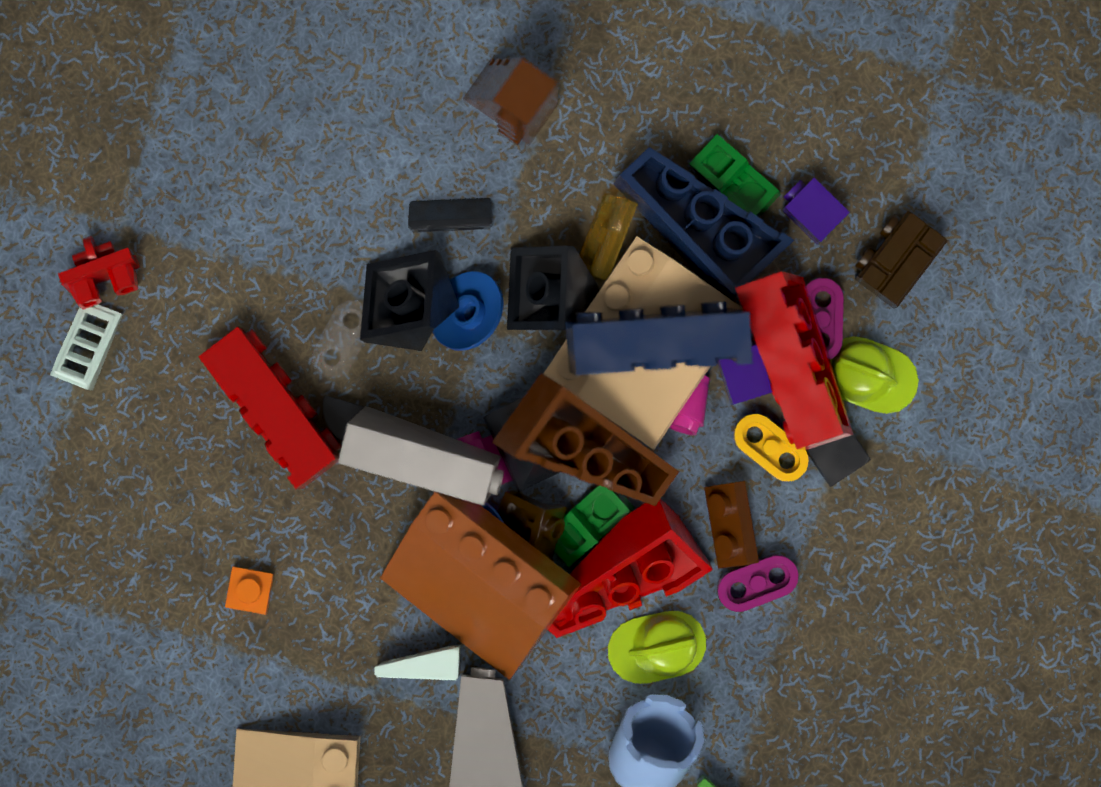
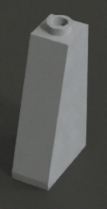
[338,406,504,505]
[449,667,523,787]

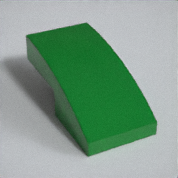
[689,134,781,218]
[555,485,635,567]

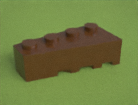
[463,58,558,146]
[493,373,679,506]

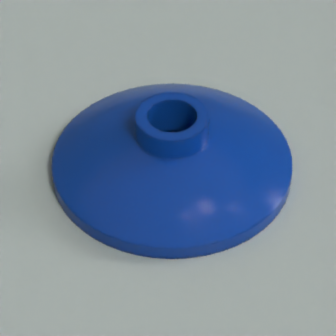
[433,271,504,351]

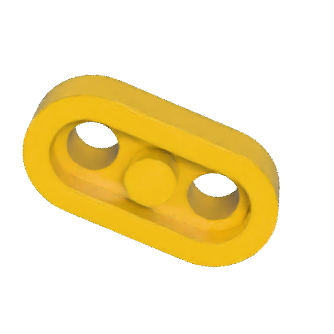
[734,414,809,481]

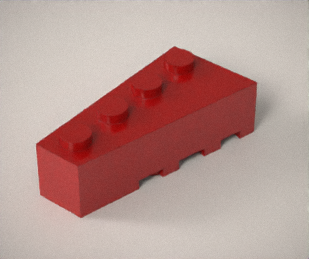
[735,271,853,450]
[198,327,342,489]

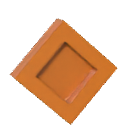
[225,566,275,615]

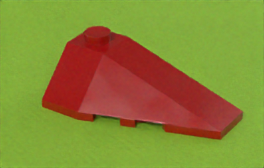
[548,499,713,638]

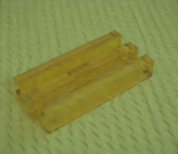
[579,193,638,281]

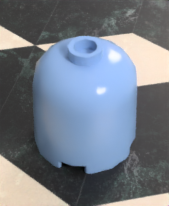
[608,694,704,787]

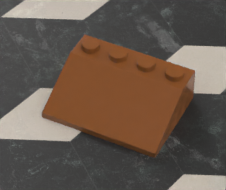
[380,492,581,680]

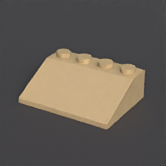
[543,236,744,450]
[233,728,361,787]

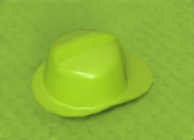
[830,336,919,414]
[608,611,706,684]

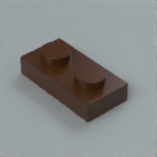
[704,480,759,569]

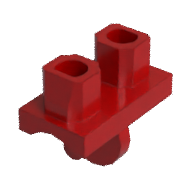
[58,235,140,310]

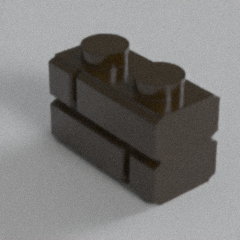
[855,211,948,309]

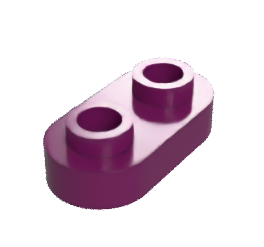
[806,278,844,360]
[717,554,798,612]

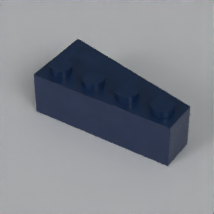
[614,147,794,300]
[565,301,753,375]

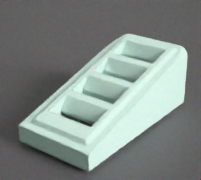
[50,305,123,391]
[374,645,460,680]

